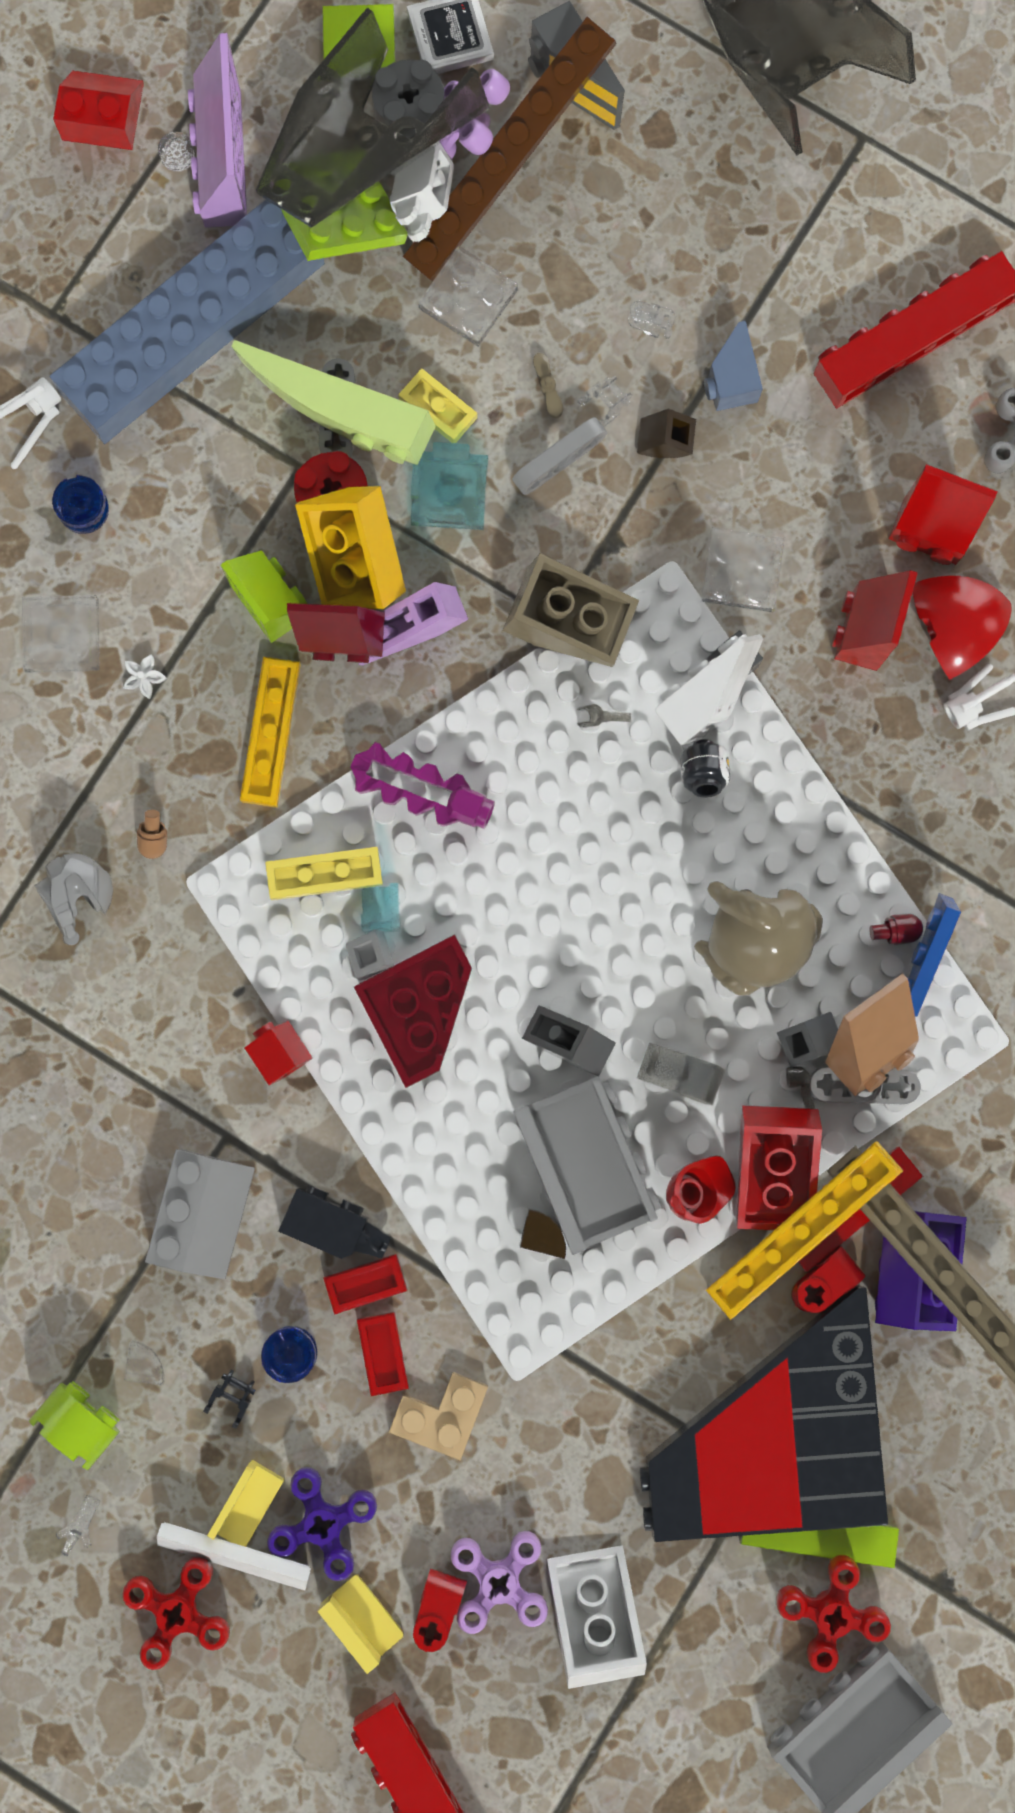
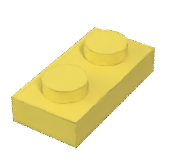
[398,368,477,445]

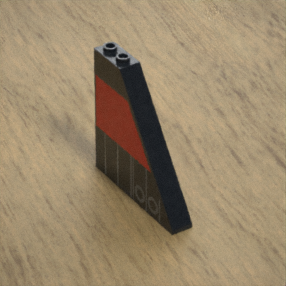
[640,1285,888,1542]

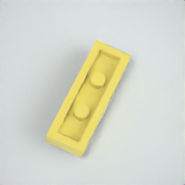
[265,847,383,901]

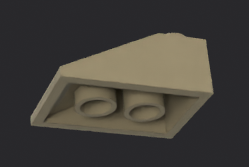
[502,553,639,667]

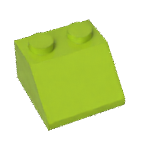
[220,550,307,643]

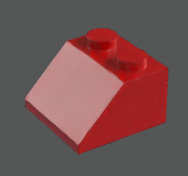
[53,70,144,150]

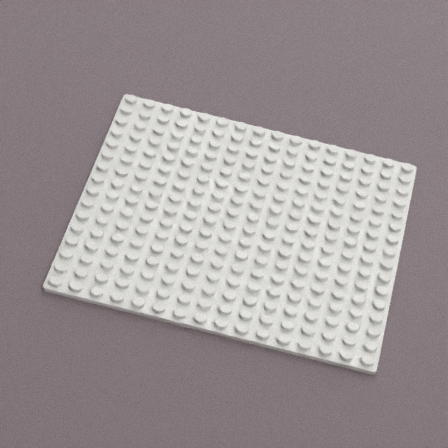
[186,561,1009,1381]

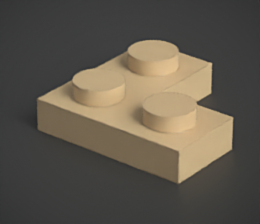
[389,1372,488,1461]

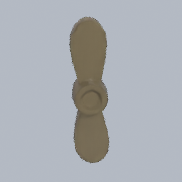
[533,353,563,419]

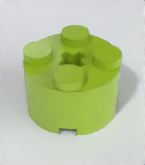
[29,1381,120,1470]

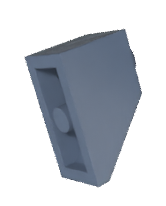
[704,321,763,411]

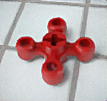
[776,1555,891,1673]
[122,1557,230,1670]

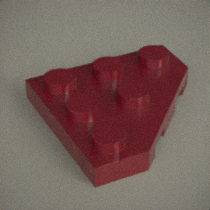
[354,934,472,1088]

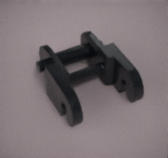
[203,1369,256,1429]

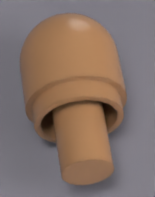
[137,809,167,859]

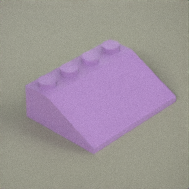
[188,33,247,228]

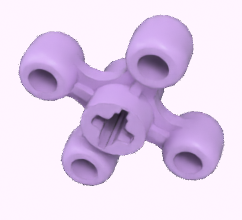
[424,69,510,160]
[450,1531,548,1634]

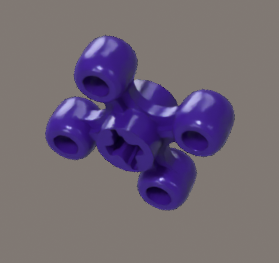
[267,1467,377,1581]

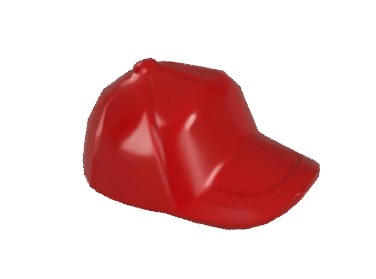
[666,1155,736,1224]

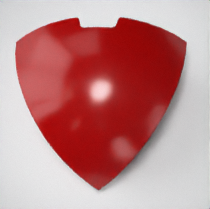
[912,575,1012,680]

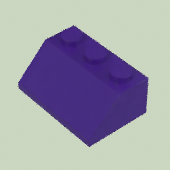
[875,1211,967,1331]

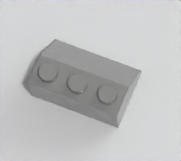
[145,1149,255,1279]

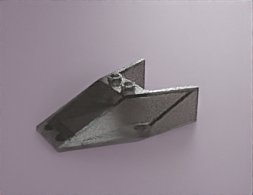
[702,0,916,156]
[256,8,490,228]

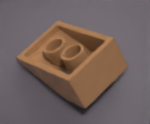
[825,973,919,1096]

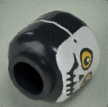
[680,739,731,798]

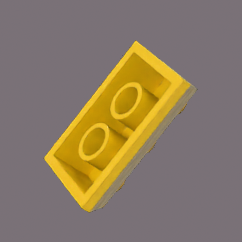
[295,486,406,609]

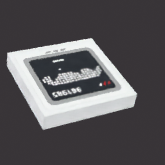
[407,0,494,74]

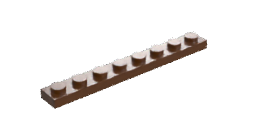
[403,17,617,282]

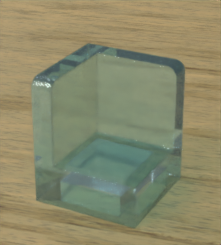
[361,883,401,933]

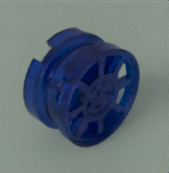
[52,475,109,534]
[261,1326,318,1383]

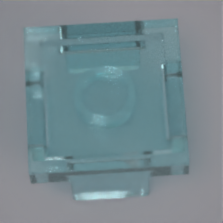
[411,442,488,530]

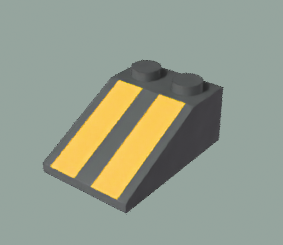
[528,0,625,130]

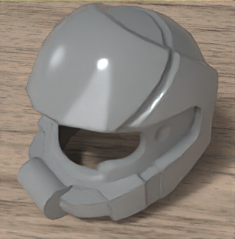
[34,853,113,945]

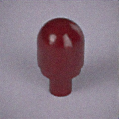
[869,914,923,945]

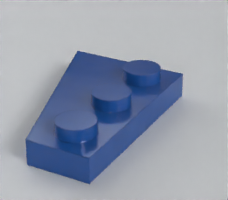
[907,893,961,1017]

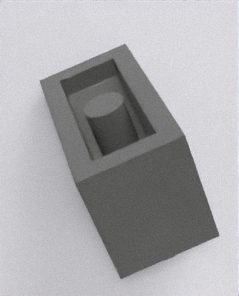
[522,1005,616,1076]

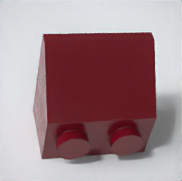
[287,603,385,663]

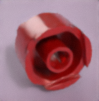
[294,451,368,503]

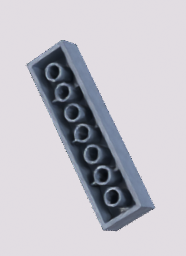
[49,194,325,445]

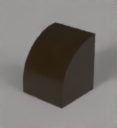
[637,408,696,458]
[519,1209,566,1259]

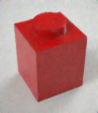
[244,1021,313,1086]

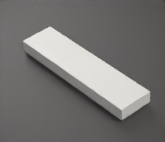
[157,1522,311,1590]

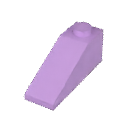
[358,582,468,665]

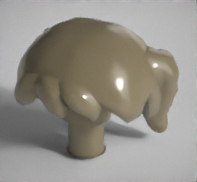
[694,881,823,995]

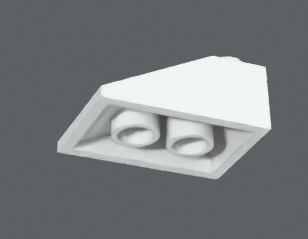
[547,1545,647,1689]

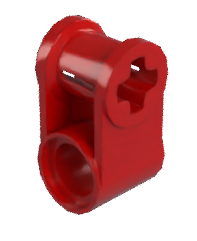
[791,1245,866,1313]
[413,1568,467,1652]

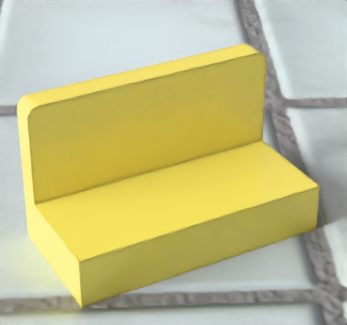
[207,1460,285,1547]
[318,1574,404,1674]

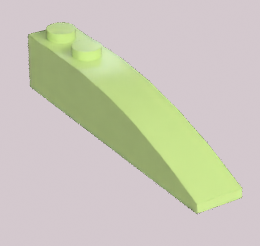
[231,340,436,465]

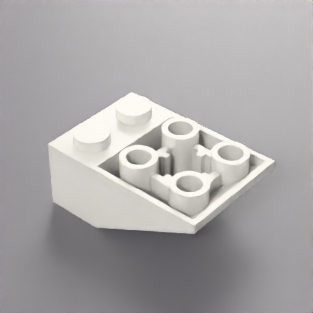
[654,634,763,746]

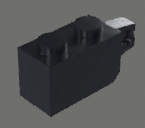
[278,1184,391,1259]

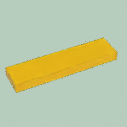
[240,656,301,808]

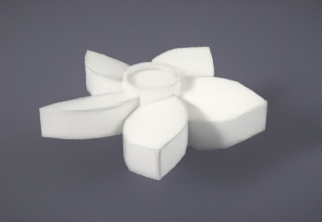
[123,654,167,699]

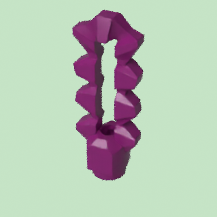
[350,742,495,829]

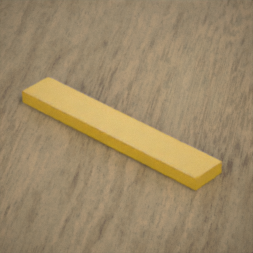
[706,1141,903,1320]

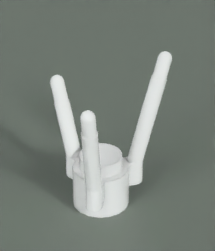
[0,377,61,469]
[944,664,1015,731]

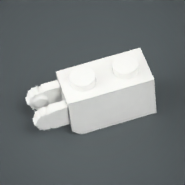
[390,138,455,242]

